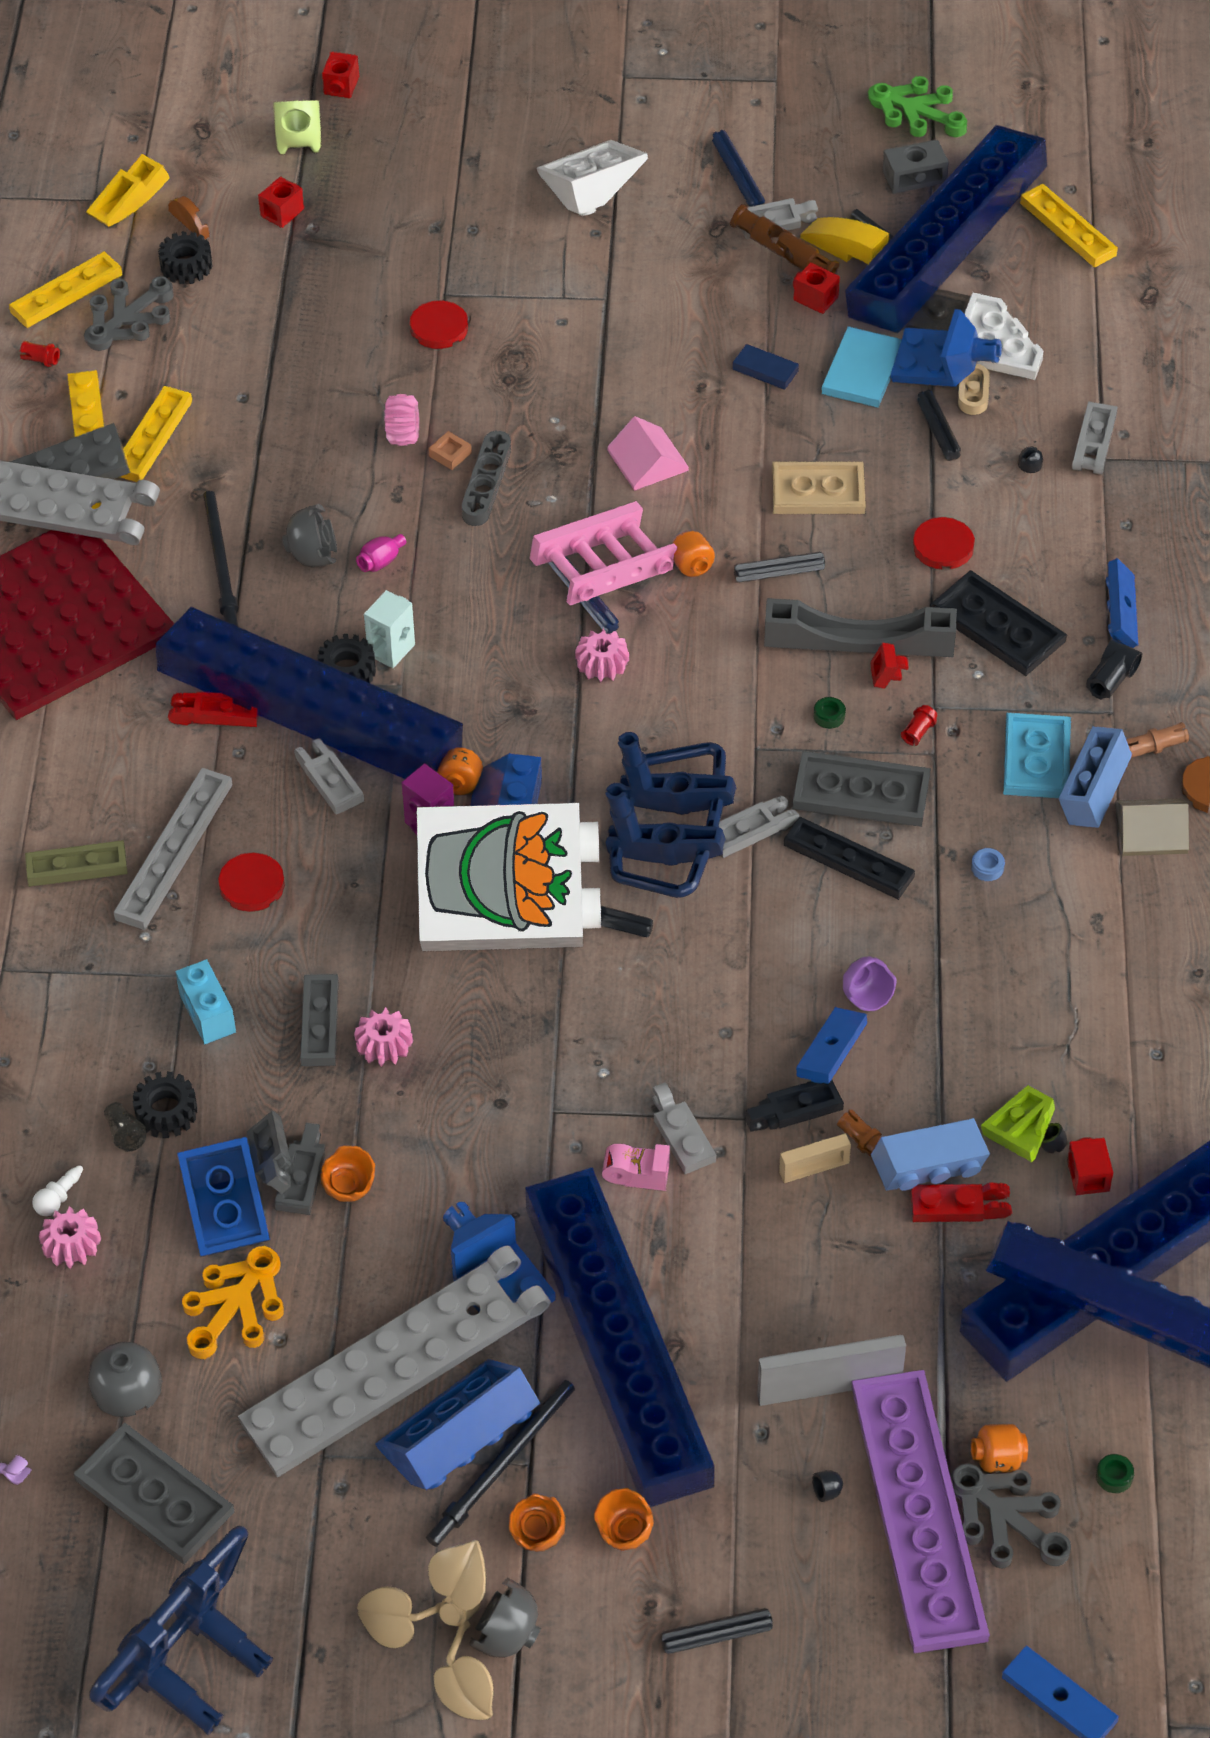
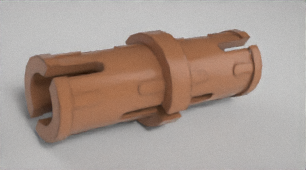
[1126,722,1189,758]

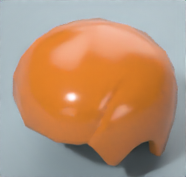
[321,1145,375,1202]
[594,1488,654,1551]
[509,1493,566,1552]

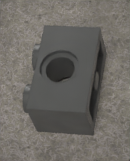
[882,139,949,194]

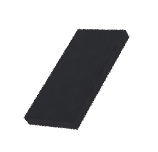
[930,570,1067,676]

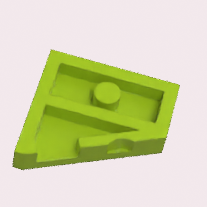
[981,1085,1055,1162]

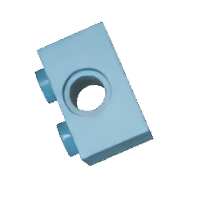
[175,959,236,1044]

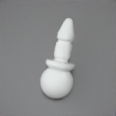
[32,1165,83,1216]

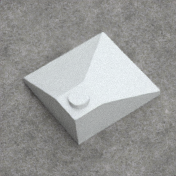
[537,140,648,216]

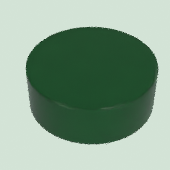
[813,697,846,729]
[1096,1454,1134,1493]

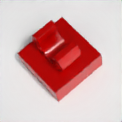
[870,642,909,689]

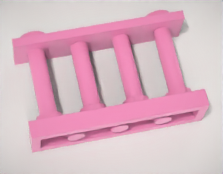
[530,501,677,605]

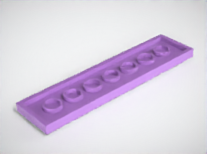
[852,1370,989,1654]

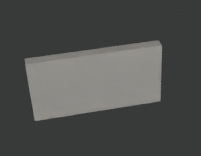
[757,1335,906,1406]

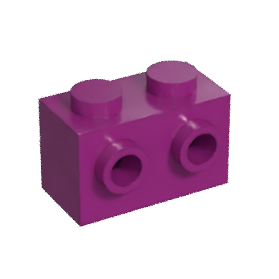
[402,764,454,835]

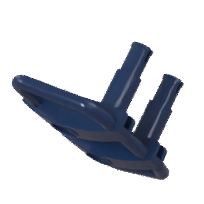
[605,732,737,898]
[89,1526,273,1735]

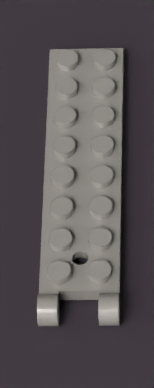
[0,460,160,545]
[238,1246,551,1478]

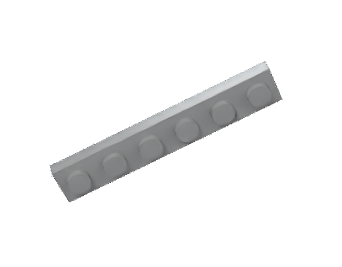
[114,768,232,930]

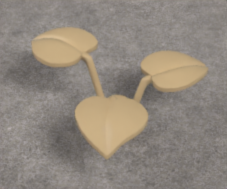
[357,1540,493,1720]

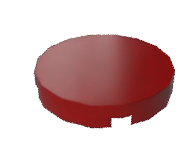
[410,300,468,349]
[913,517,975,569]
[218,852,285,912]

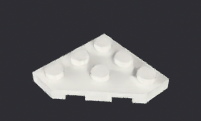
[965,293,1044,380]

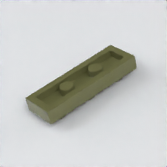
[25,840,128,887]

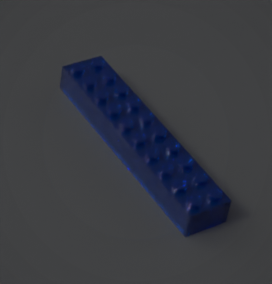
[845,125,1047,333]
[156,607,463,779]
[959,1141,1210,1382]
[525,1167,715,1508]

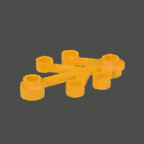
[182,1246,284,1359]

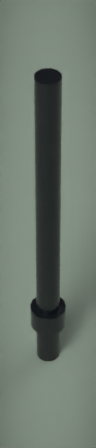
[203,491,239,633]
[426,1380,575,1547]

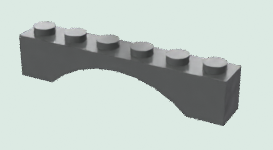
[764,598,957,657]

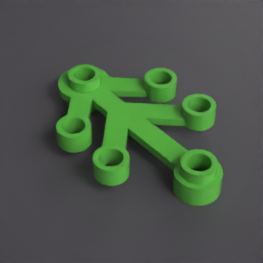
[868,76,968,137]

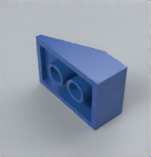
[177,1137,270,1257]

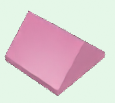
[607,416,688,491]

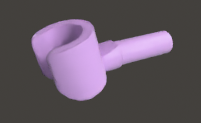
[0,1455,31,1484]

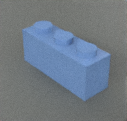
[1059,726,1132,828]
[871,1118,990,1191]

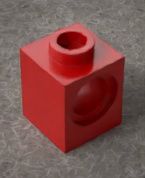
[322,51,359,99]
[258,176,304,228]
[792,262,840,314]
[1067,1137,1114,1196]

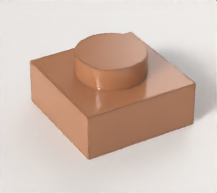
[429,431,472,470]

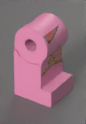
[602,1144,670,1191]

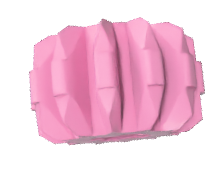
[384,394,420,446]
[575,628,629,683]
[354,1007,413,1067]
[39,1206,101,1269]

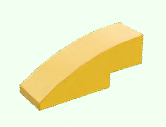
[86,154,170,227]
[800,217,889,266]

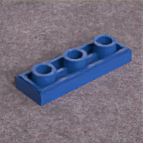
[1106,558,1139,648]
[796,1007,867,1084]
[1002,1645,1119,1738]

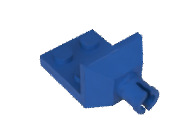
[890,309,1002,387]
[443,1202,556,1312]

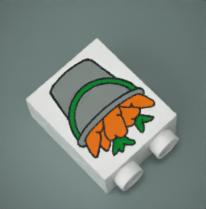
[417,803,601,951]

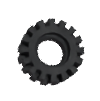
[158,231,212,284]
[317,634,376,693]
[133,1071,198,1138]

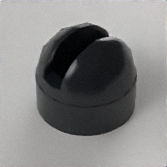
[1018,446,1043,473]
[1041,1123,1067,1153]
[812,1470,843,1502]

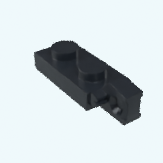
[745,1080,844,1132]

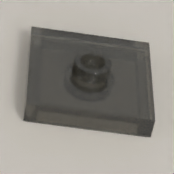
[900,284,971,331]

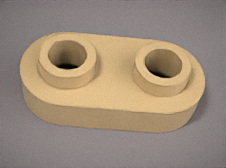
[958,364,990,415]

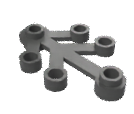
[84,276,174,351]
[950,1464,1071,1568]

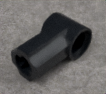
[1086,639,1143,700]

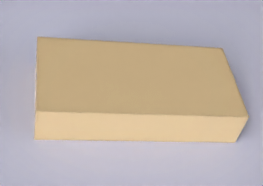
[779,1133,851,1183]

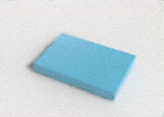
[822,327,902,408]
[1003,713,1071,798]

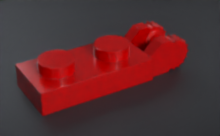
[168,692,260,727]
[911,1182,1012,1222]

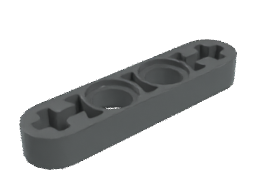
[462,431,511,526]

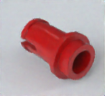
[20,341,60,367]
[901,705,937,746]

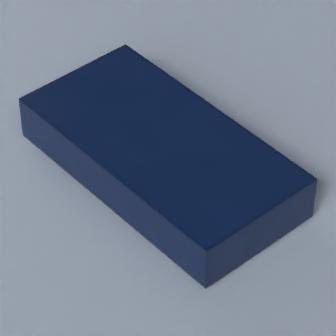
[732,344,799,390]

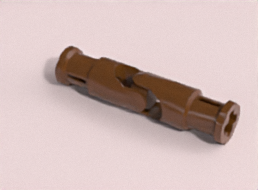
[730,204,840,274]

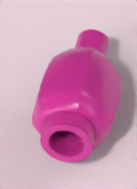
[356,534,406,572]

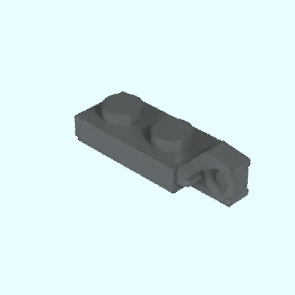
[247,1111,291,1195]
[275,1123,325,1215]

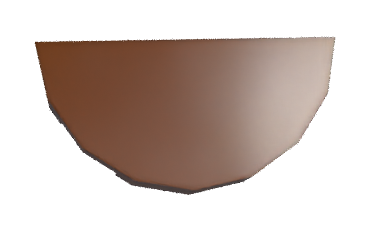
[168,196,210,239]
[1181,756,1210,813]

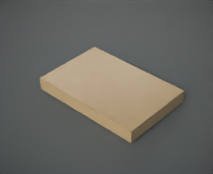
[772,462,866,514]

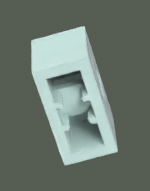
[364,590,415,668]

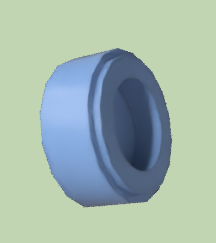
[971,848,1005,881]

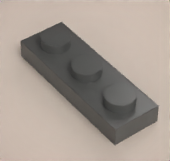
[300,974,339,1066]

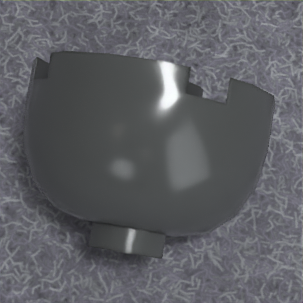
[282,504,337,568]
[88,1342,162,1417]
[470,1578,541,1658]

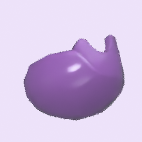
[843,956,897,1011]

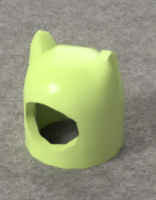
[273,100,321,154]

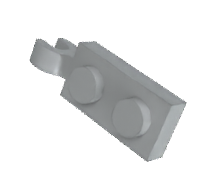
[742,198,818,239]
[652,1083,716,1175]

